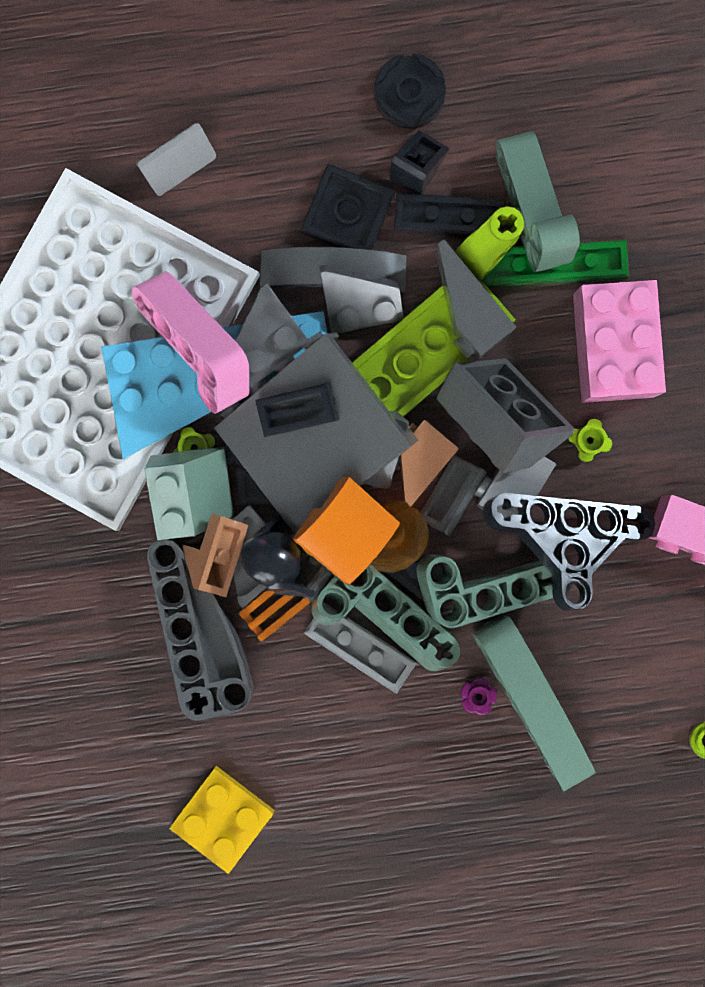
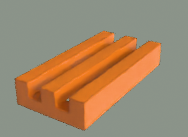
[238,590,310,642]

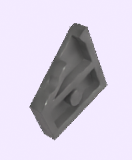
[319,264,404,334]

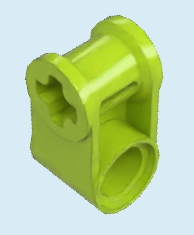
[455,206,524,280]

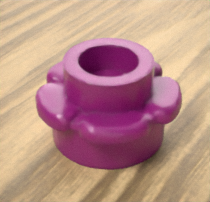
[460,678,497,715]

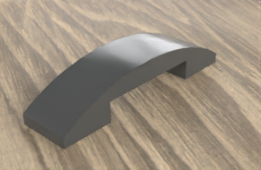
[260,247,407,293]

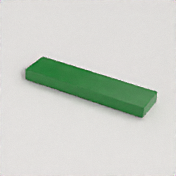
[482,240,629,287]

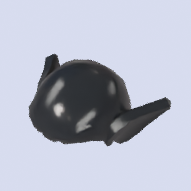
[240,514,315,598]

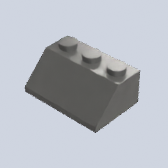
[436,358,575,473]

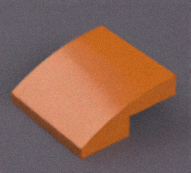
[293,477,400,584]

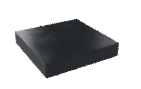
[301,163,395,250]

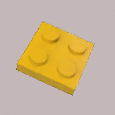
[169,766,275,874]

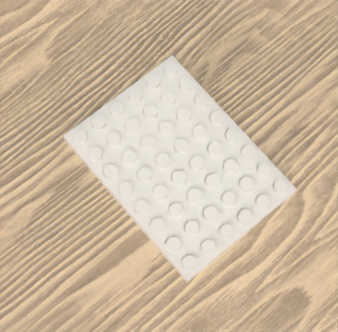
[0,168,260,531]

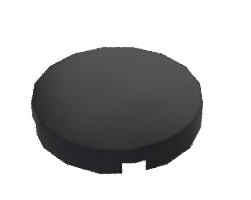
[374,54,446,129]

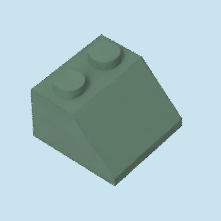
[144,447,235,540]

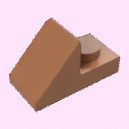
[183,513,248,597]

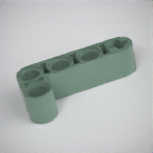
[495,131,580,272]
[416,554,573,628]
[311,564,460,671]

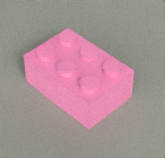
[573,280,666,403]

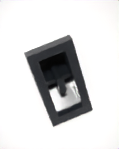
[390,130,450,194]

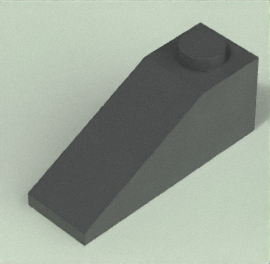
[435,239,516,361]

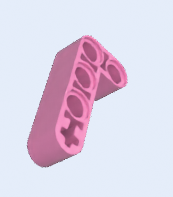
[132,271,249,414]

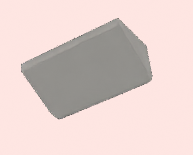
[137,123,216,196]

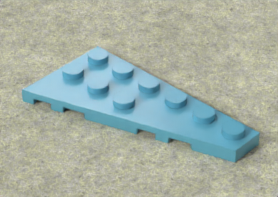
[101,311,327,459]

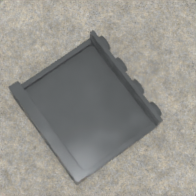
[214,332,419,535]

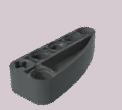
[147,539,254,721]

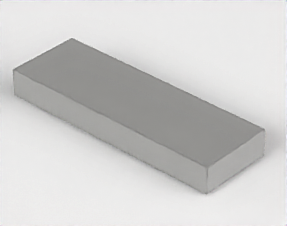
[304,602,417,694]

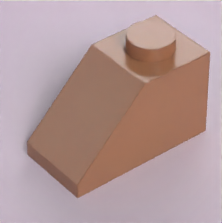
[399,420,459,507]

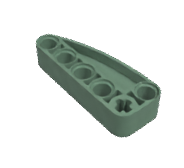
[471,614,596,792]

